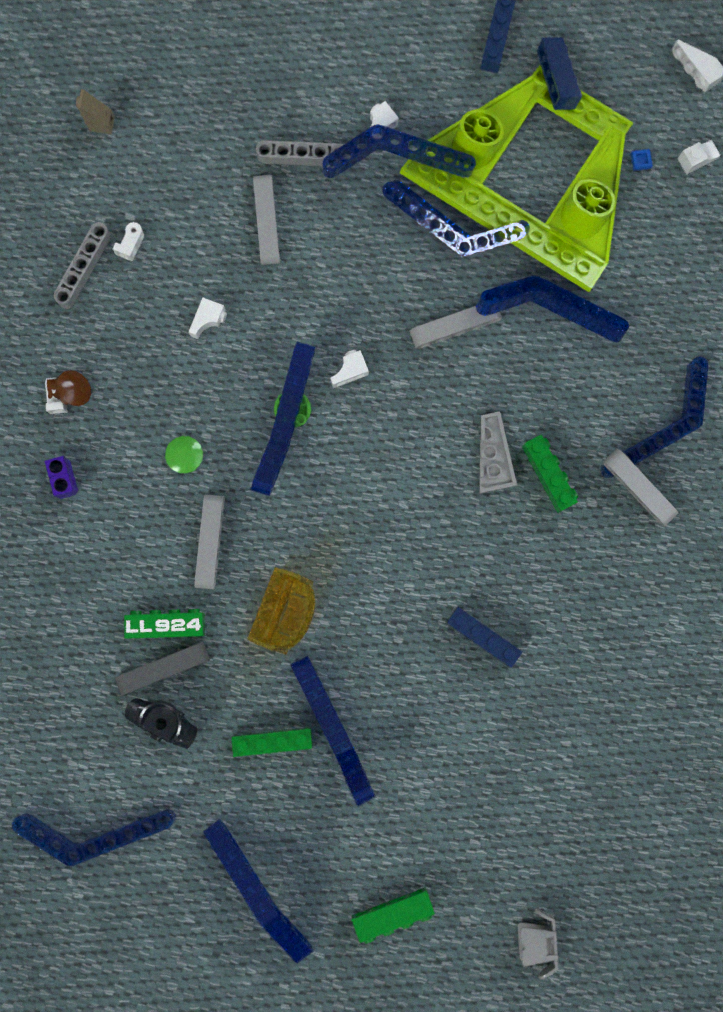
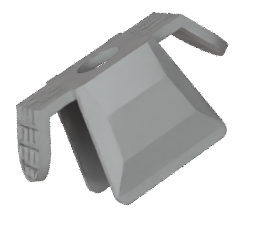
[517,908,558,979]

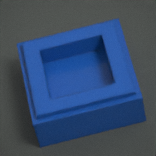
[630,149,653,171]

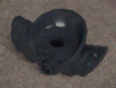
[125,698,198,749]

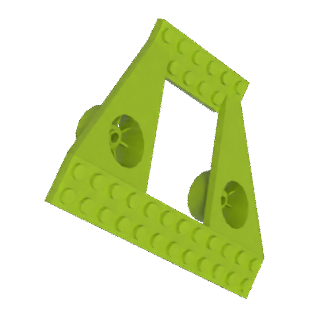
[400,65,633,292]

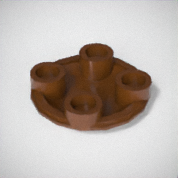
[56,370,91,406]

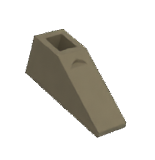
[76,89,115,135]

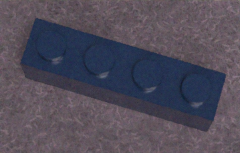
[480,0,516,74]
[537,37,582,110]
[446,607,522,668]

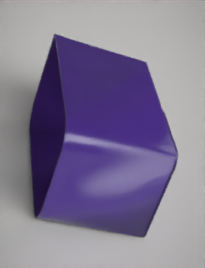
[44,456,78,499]

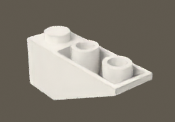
[672,40,723,93]

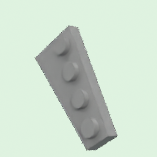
[479,411,517,494]

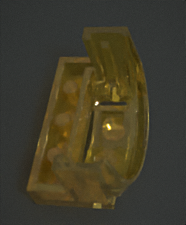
[247,567,315,655]

